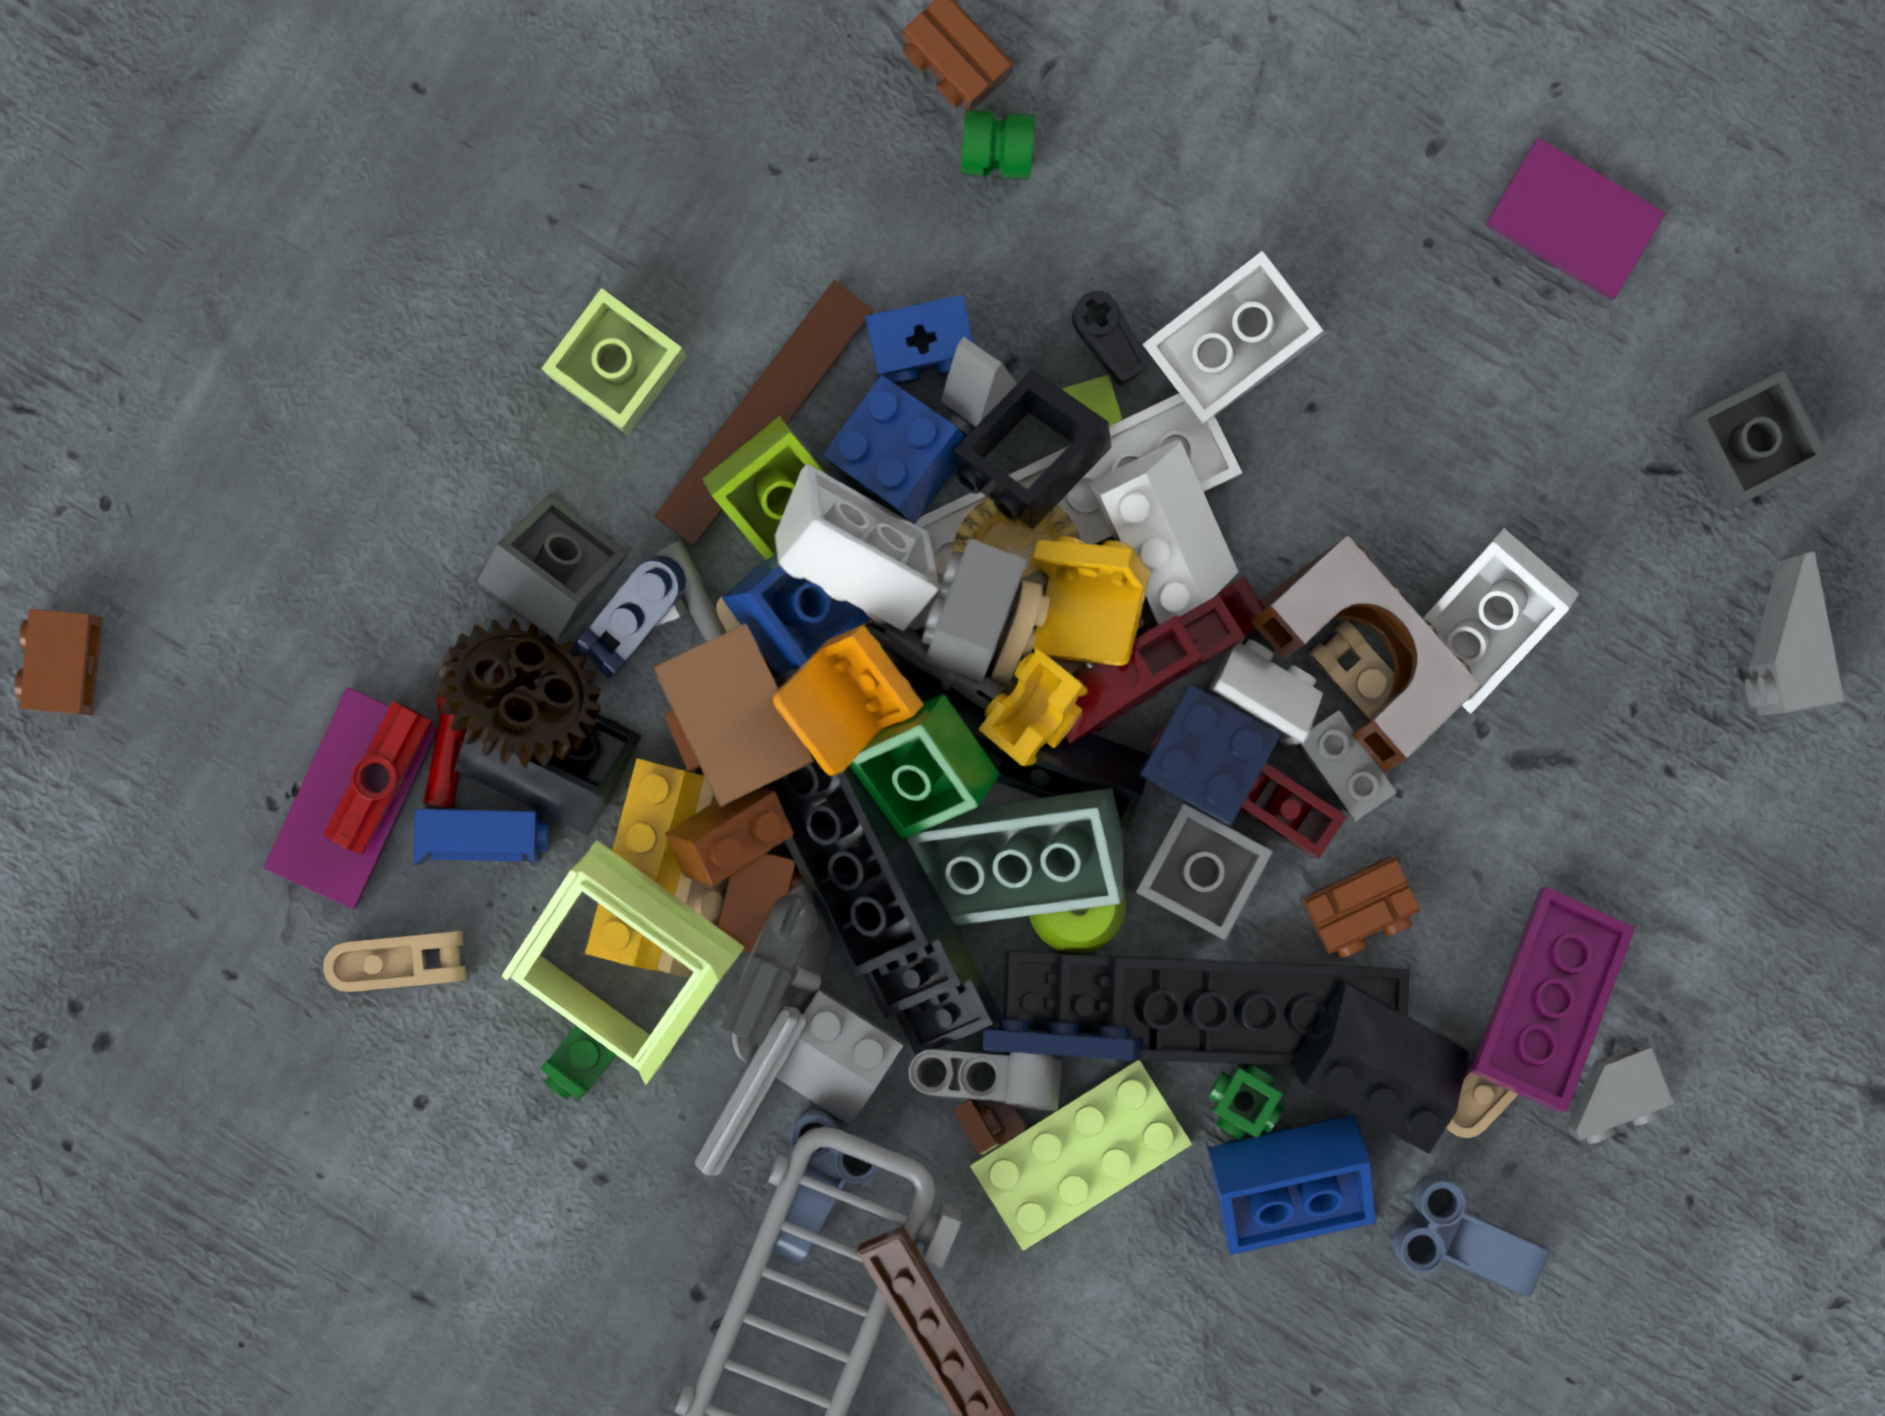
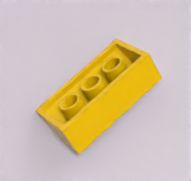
[585,758,704,973]

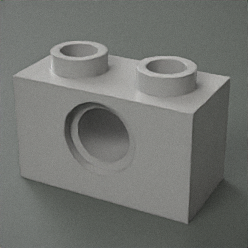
[1294,710,1397,821]

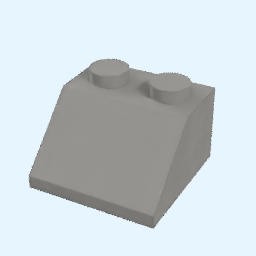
[776,988,904,1125]

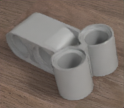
[908,1049,1062,1111]

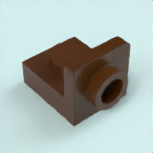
[953,1100,1026,1155]

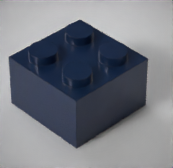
[1137,684,1281,825]

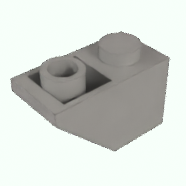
[1567,1044,1674,1144]

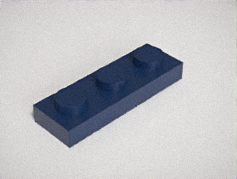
[983,1019,1143,1061]

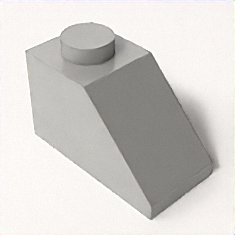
[941,337,1017,436]

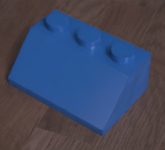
[1208,1115,1376,1255]

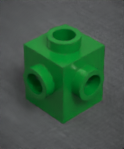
[1208,1064,1284,1140]

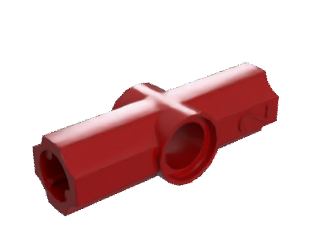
[323,701,434,855]

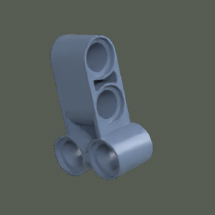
[772,1109,879,1266]
[1392,1175,1551,1297]

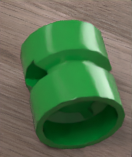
[961,109,1035,180]

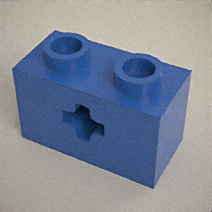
[865,294,973,385]

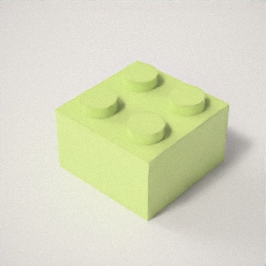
[541,288,687,435]

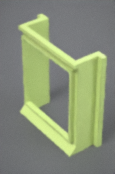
[501,840,745,1086]

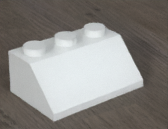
[1089,439,1238,625]
[775,464,939,631]

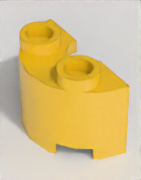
[979,648,1087,766]

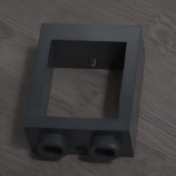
[953,369,1111,530]

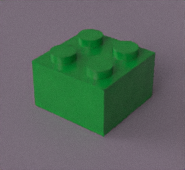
[849,693,1000,839]

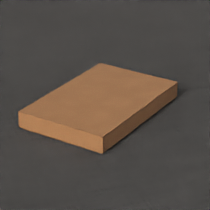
[653,624,813,807]

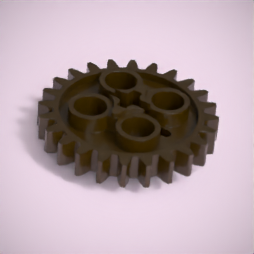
[436,619,601,767]

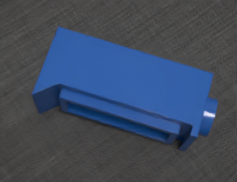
[413,809,550,865]

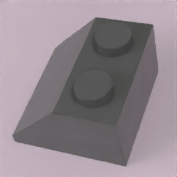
[478,494,628,641]

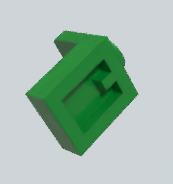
[540,1025,616,1100]

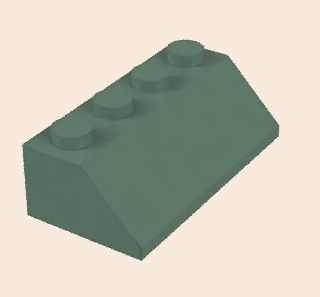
[907,788,1123,925]

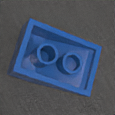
[721,553,870,676]

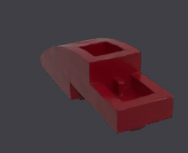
[1065,594,1245,745]

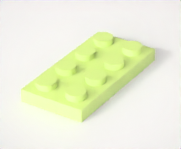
[970,1060,1192,1251]

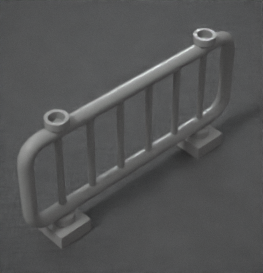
[674,1127,962,1416]

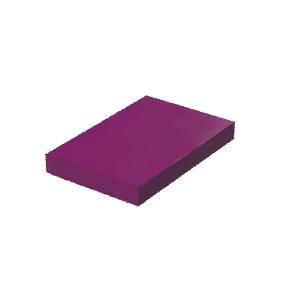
[1485,138,1666,300]

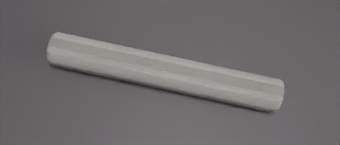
[695,1006,807,1176]

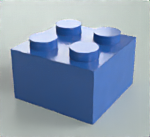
[822,375,966,524]

